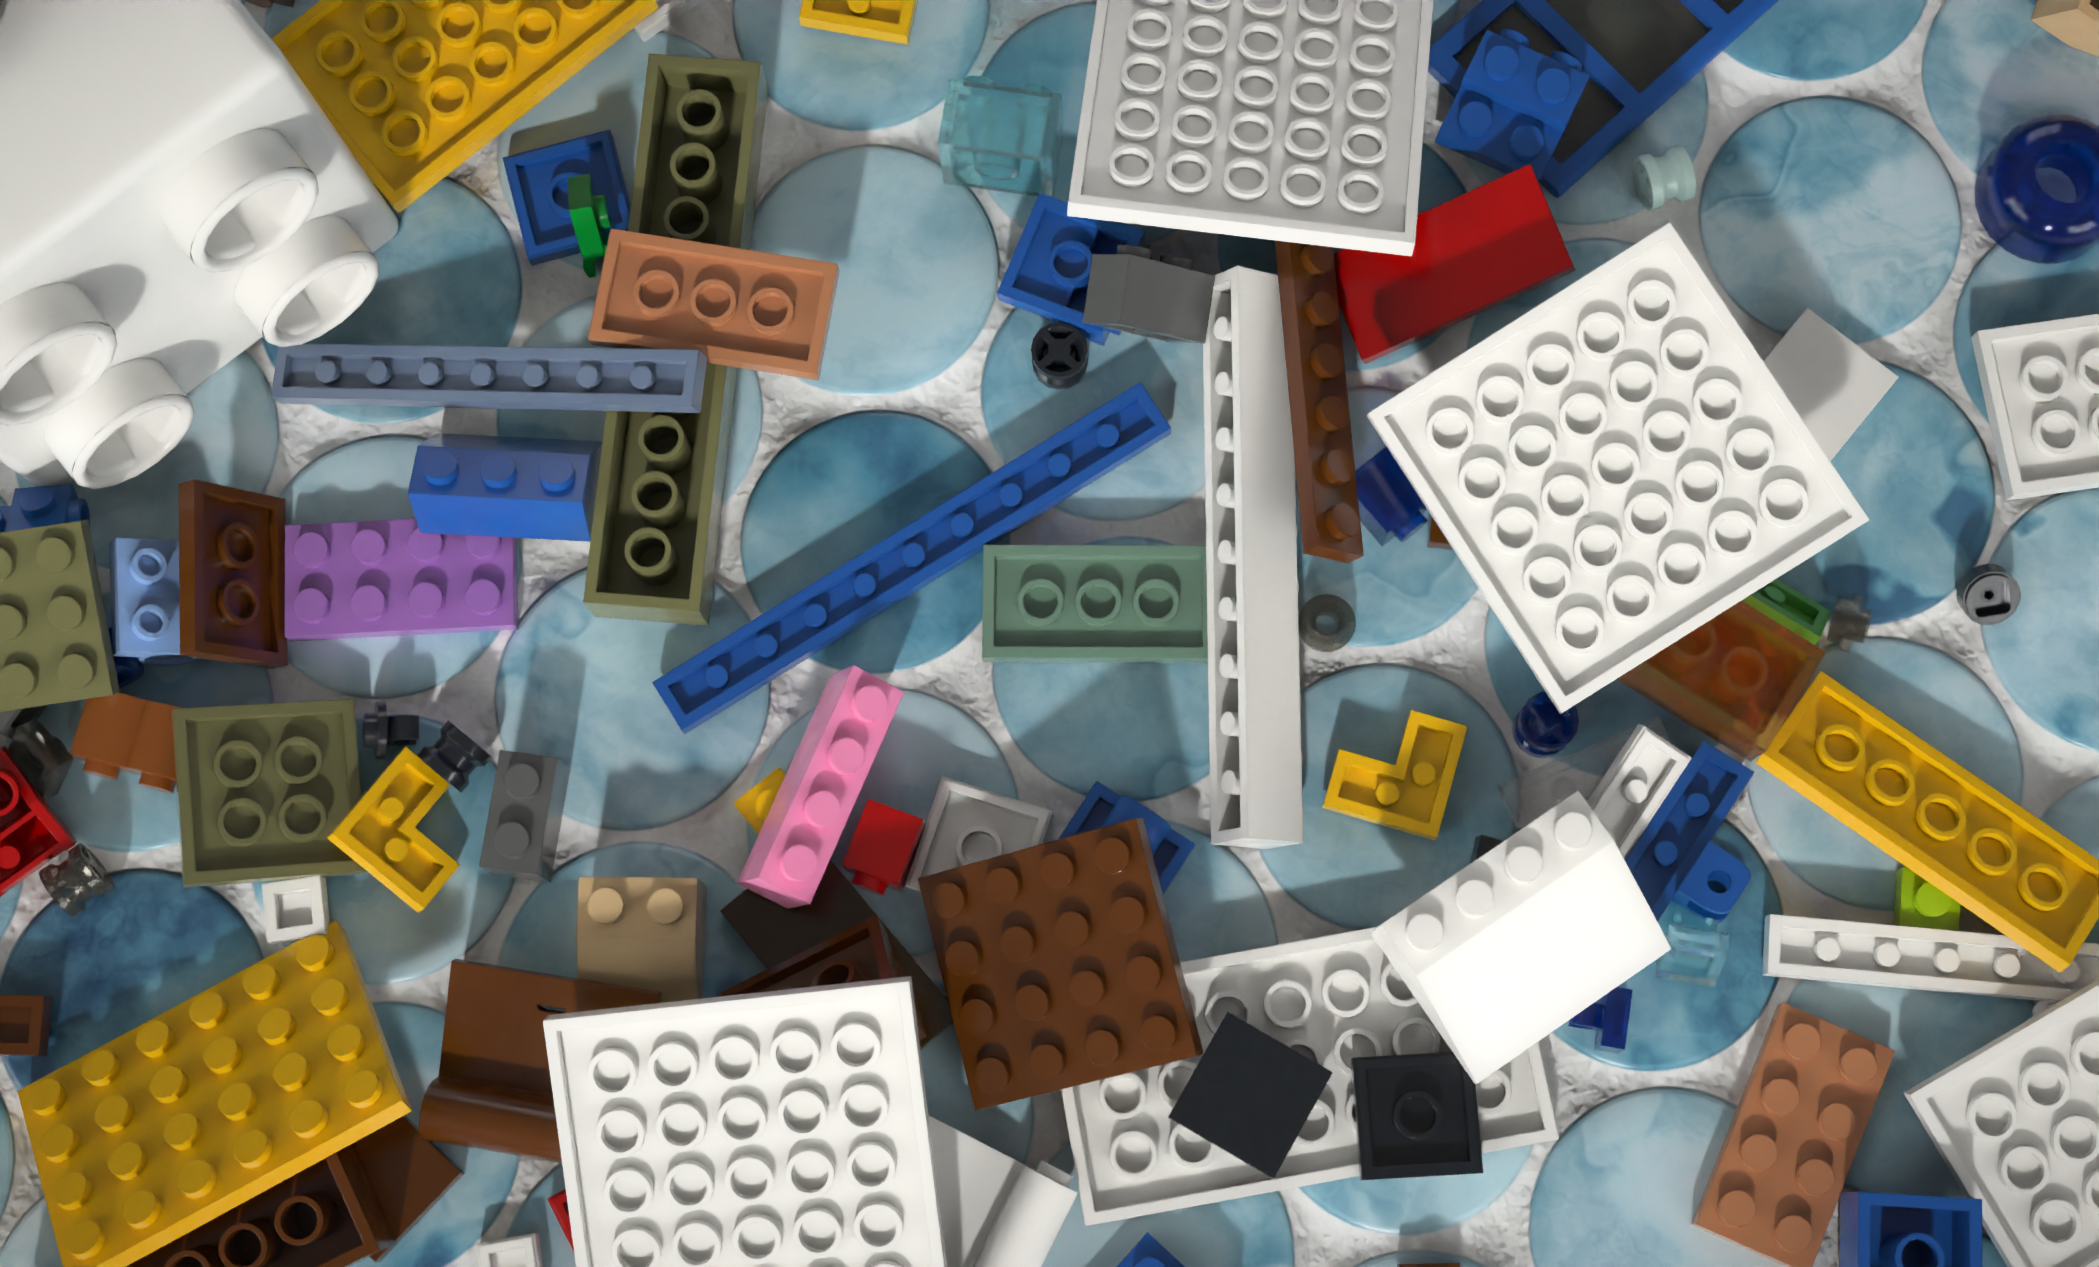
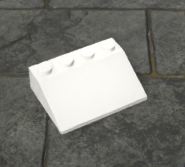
[1371,790,1672,1084]

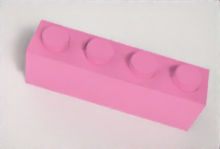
[737,665,904,909]

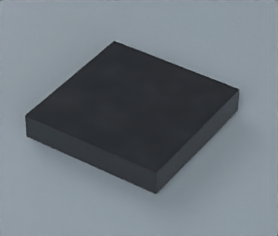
[1168,1012,1333,1179]
[1351,1052,1483,1181]

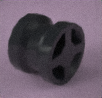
[1031,322,1088,390]
[417,720,492,793]

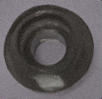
[1298,594,1356,652]
[1827,594,1873,652]

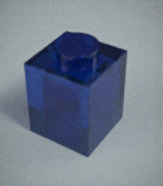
[1355,446,1428,547]

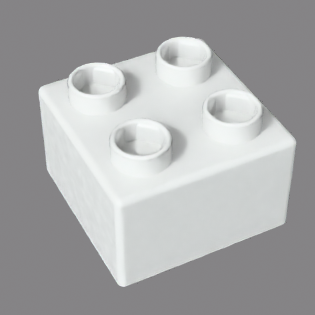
[0,0,399,489]

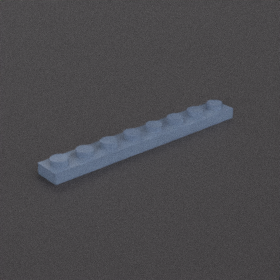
[271,344,707,413]

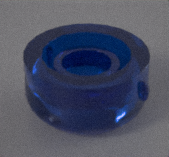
[1974,114,2099,264]

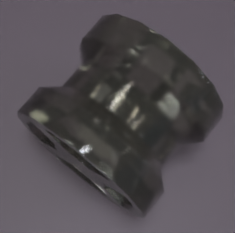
[39,843,115,918]

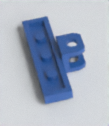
[1625,741,1754,923]

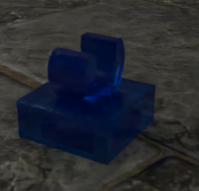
[1568,987,1633,1054]

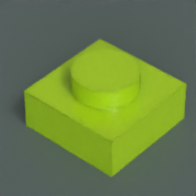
[1893,868,1960,931]

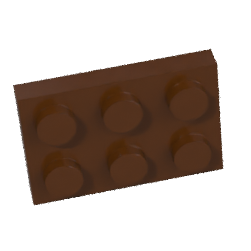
[179,479,288,669]

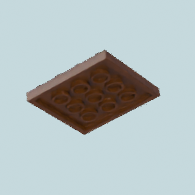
[918,818,1204,1111]

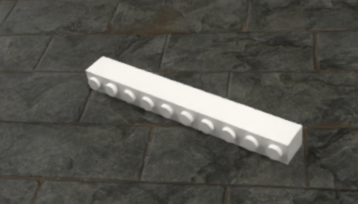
[1203,266,1304,849]

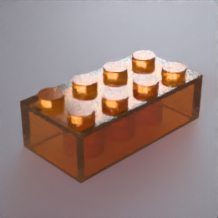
[1616,601,1826,762]

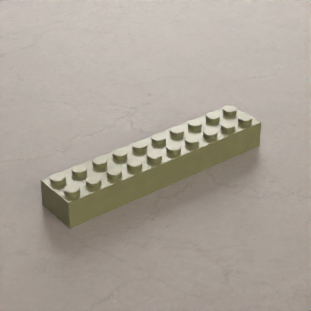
[583,54,768,626]

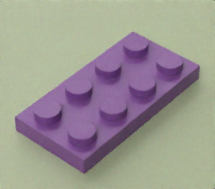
[285,519,518,641]

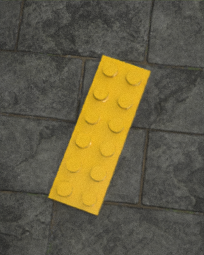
[1756,671,2099,973]

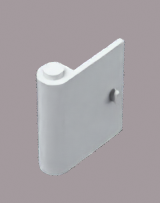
[928,1115,1078,1267]

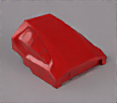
[0,746,77,897]

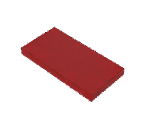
[1334,164,1576,364]

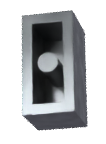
[1082,245,1215,343]
[479,750,570,883]

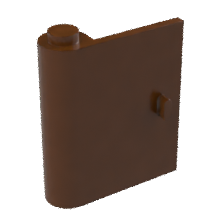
[419,959,662,1163]

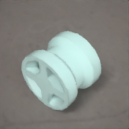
[1633,145,1696,211]

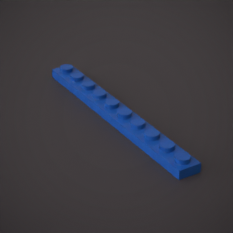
[652,382,1171,734]

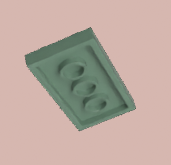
[982,545,1208,663]

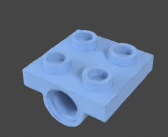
[109,537,209,666]

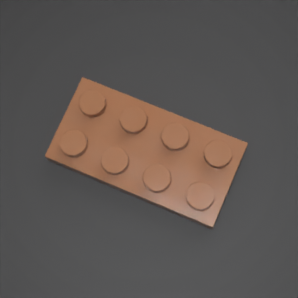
[588,229,840,380]
[1692,1002,1895,1267]

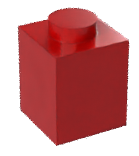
[842,799,926,896]

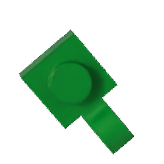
[568,174,612,278]

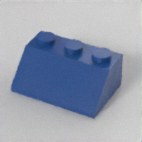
[407,433,602,542]

